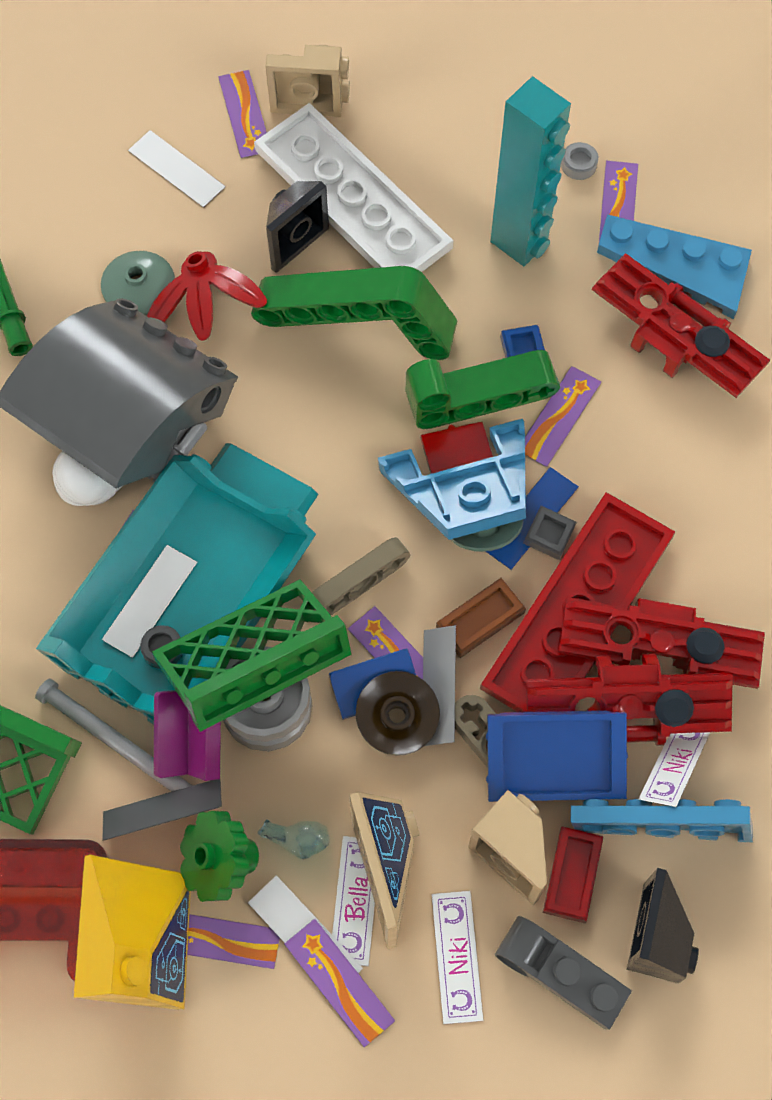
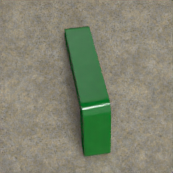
[251,266,458,360]

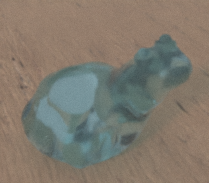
[258,819,330,859]

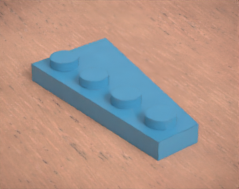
[597,214,752,319]

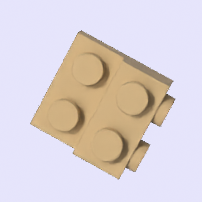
[265,45,350,117]

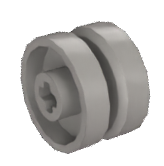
[223,646,312,752]

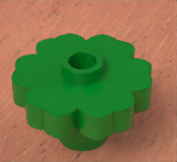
[180,811,259,902]

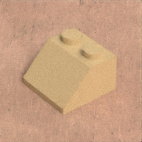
[468,790,547,905]

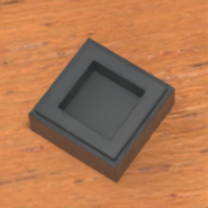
[523,506,577,560]

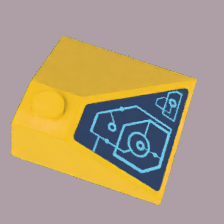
[74,855,191,1010]

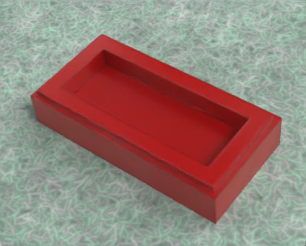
[543,826,604,923]

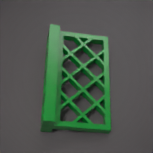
[152,579,352,732]
[0,705,82,835]

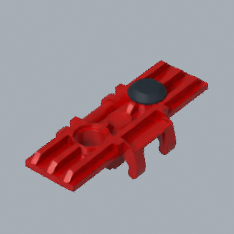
[592,253,770,398]

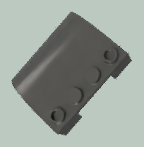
[0,298,238,488]

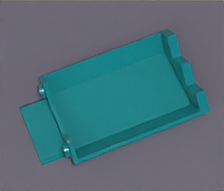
[36,443,319,725]

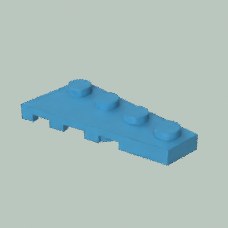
[571,799,753,843]

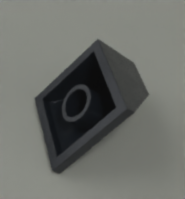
[266,181,329,273]
[626,868,699,983]

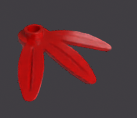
[147,251,267,341]

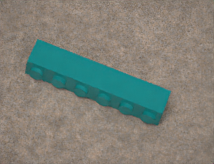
[490,76,571,267]

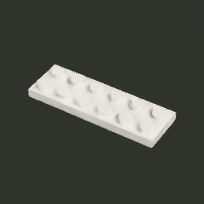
[254,103,453,272]

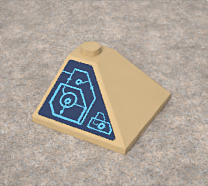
[349,792,419,949]

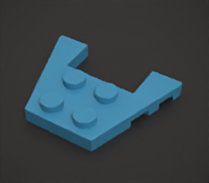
[378,418,526,540]

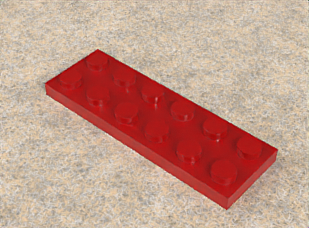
[480,492,675,712]

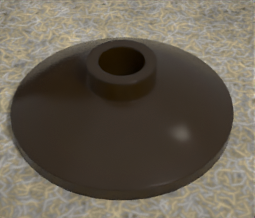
[356,671,440,755]

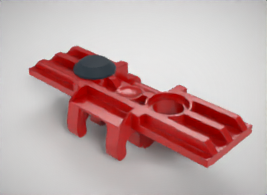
[558,597,765,689]
[527,654,733,746]

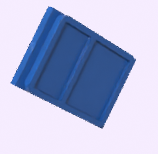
[486,711,628,802]

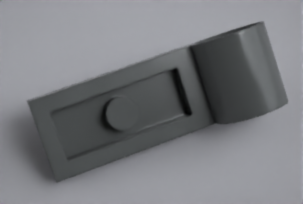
[495,916,632,1030]

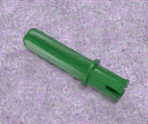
[0,259,33,356]

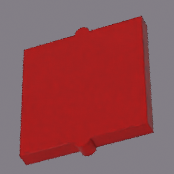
[420,421,493,474]

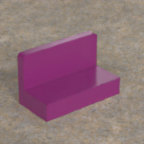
[154,690,221,781]

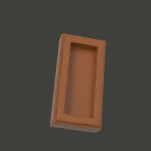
[436,578,526,658]

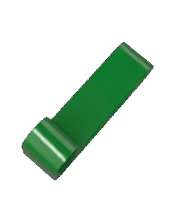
[405,350,561,429]

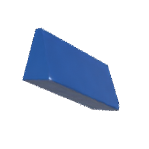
[329,648,416,719]

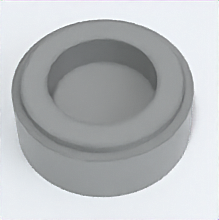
[561,142,599,180]

